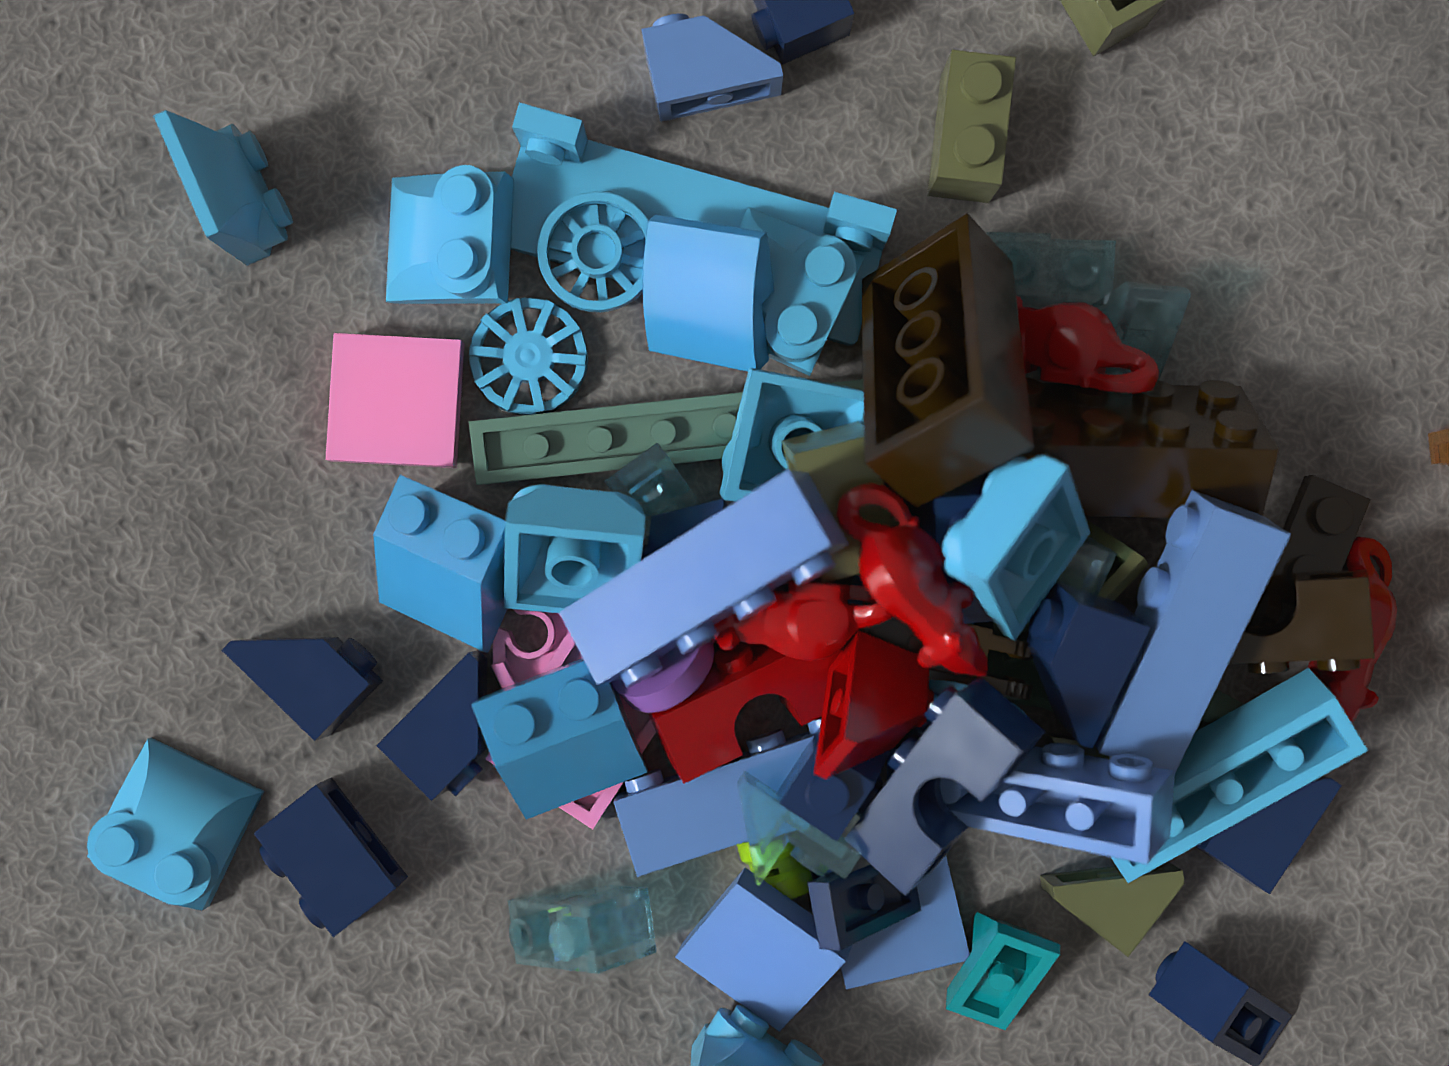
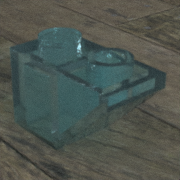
[508,885,657,974]

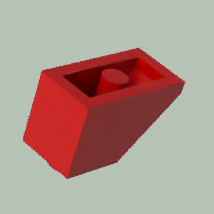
[814,630,934,779]

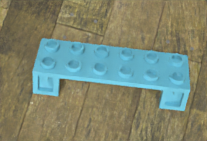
[510,102,897,346]

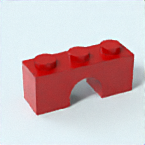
[648,641,842,784]

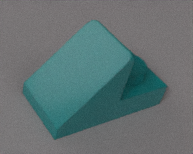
[946,912,1060,1030]

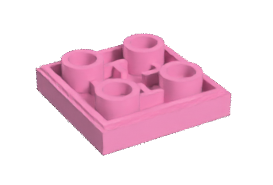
[325,333,465,468]

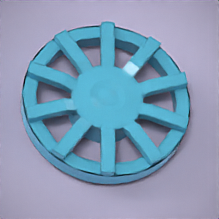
[537,191,648,313]
[469,298,588,416]

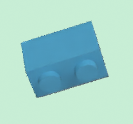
[373,475,508,652]
[471,658,648,820]

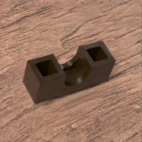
[1228,569,1375,674]

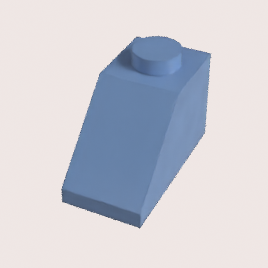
[641,14,783,122]

